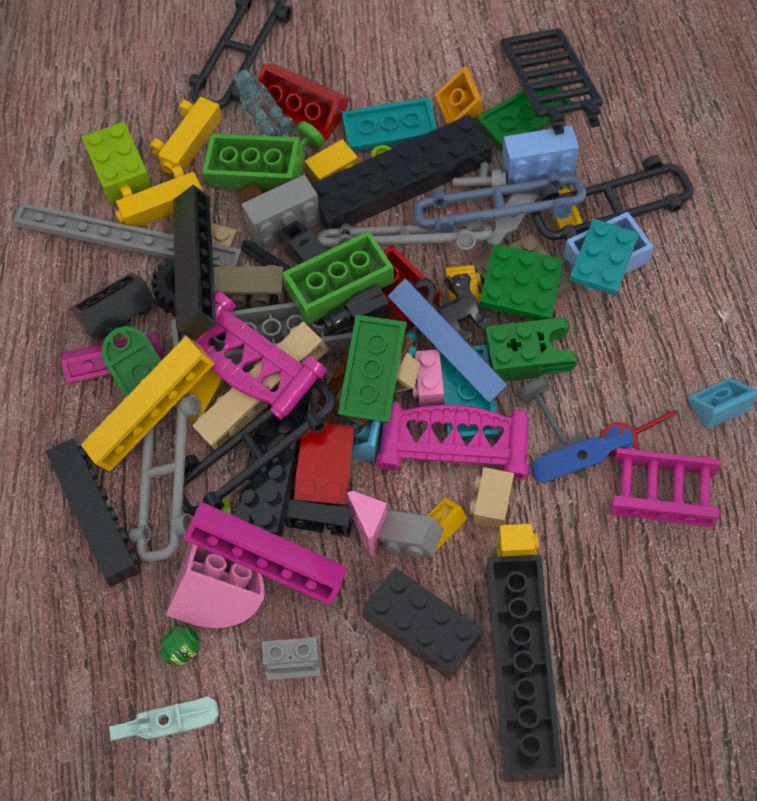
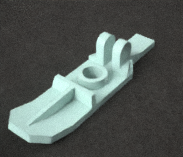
[109,696,219,741]

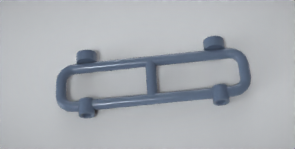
[413,171,586,233]

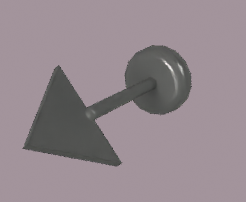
[516,377,586,479]

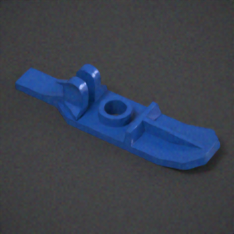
[532,431,633,483]

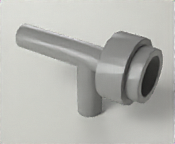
[453,162,507,187]

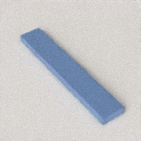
[388,279,508,403]

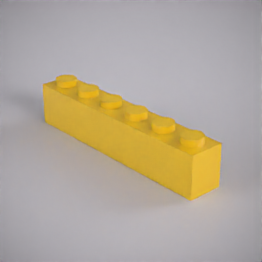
[81,336,215,472]

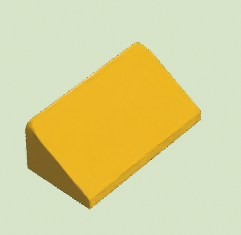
[427,498,467,552]

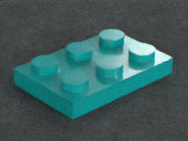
[569,218,639,296]

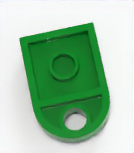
[102,326,161,397]

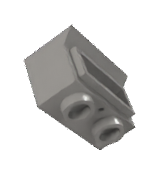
[262,637,320,681]

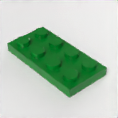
[476,76,573,151]
[338,315,407,424]

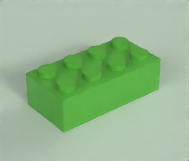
[202,134,305,191]
[282,231,394,325]

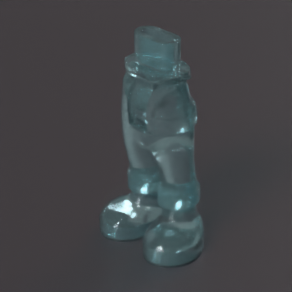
[233,69,297,137]

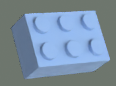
[501,125,579,185]
[564,212,653,291]

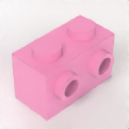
[412,349,444,407]

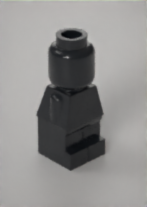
[323,284,389,332]

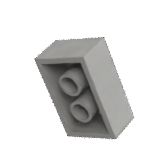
[241,175,321,249]

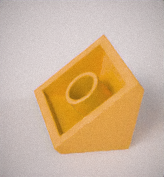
[434,66,483,124]

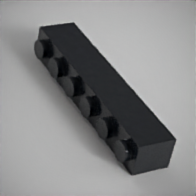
[45,438,140,588]

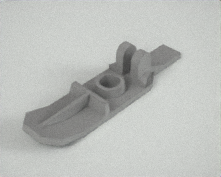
[486,190,540,247]

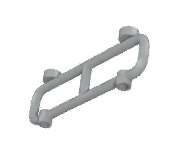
[317,222,493,250]
[129,392,201,562]

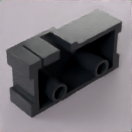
[285,499,353,538]

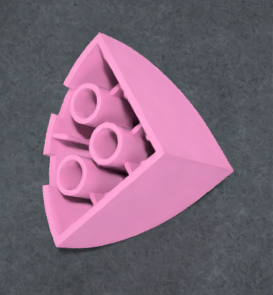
[166,542,264,628]

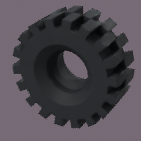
[151,258,176,317]

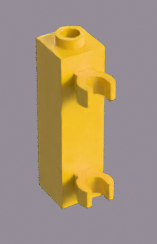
[150,96,222,174]
[115,165,203,227]

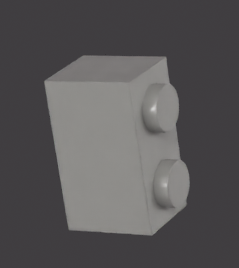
[378,510,444,558]

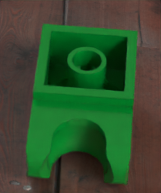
[484,318,577,382]

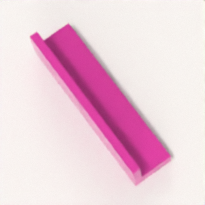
[61,332,163,383]

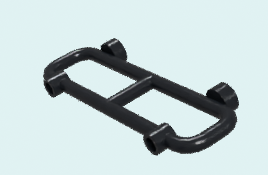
[189,0,292,109]
[531,155,694,242]
[182,379,335,517]

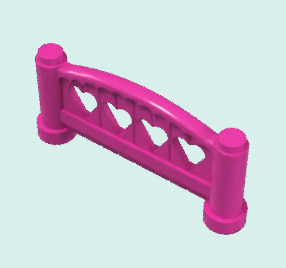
[181,290,327,420]
[375,402,529,480]

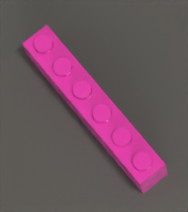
[183,502,347,605]

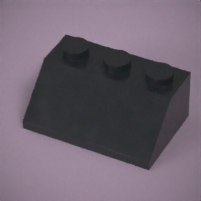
[70,272,156,340]

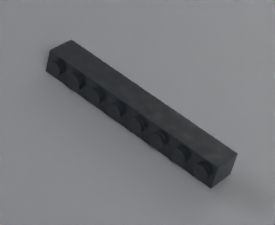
[173,184,216,341]

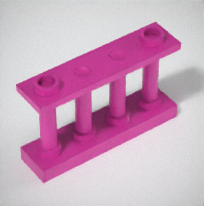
[610,447,721,527]

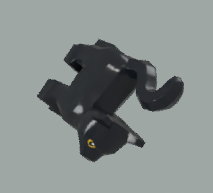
[414,273,492,340]

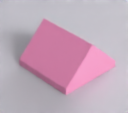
[347,491,388,556]

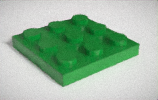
[479,243,564,320]

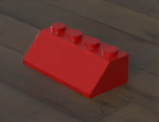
[249,63,350,141]

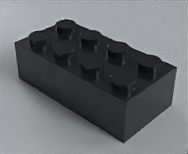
[363,567,483,681]

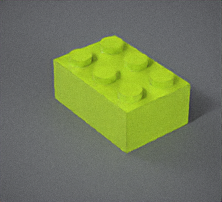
[82,121,151,203]

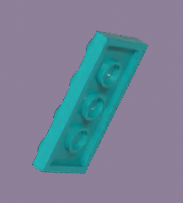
[341,97,437,152]
[439,345,499,440]

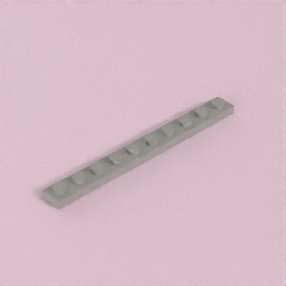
[13,203,242,267]

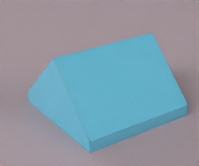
[687,378,757,430]
[343,420,382,462]

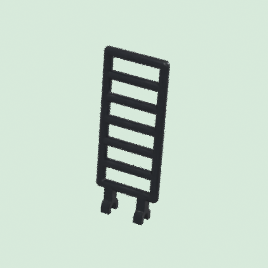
[500,28,603,135]

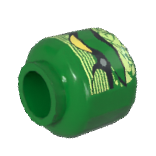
[159,625,201,666]

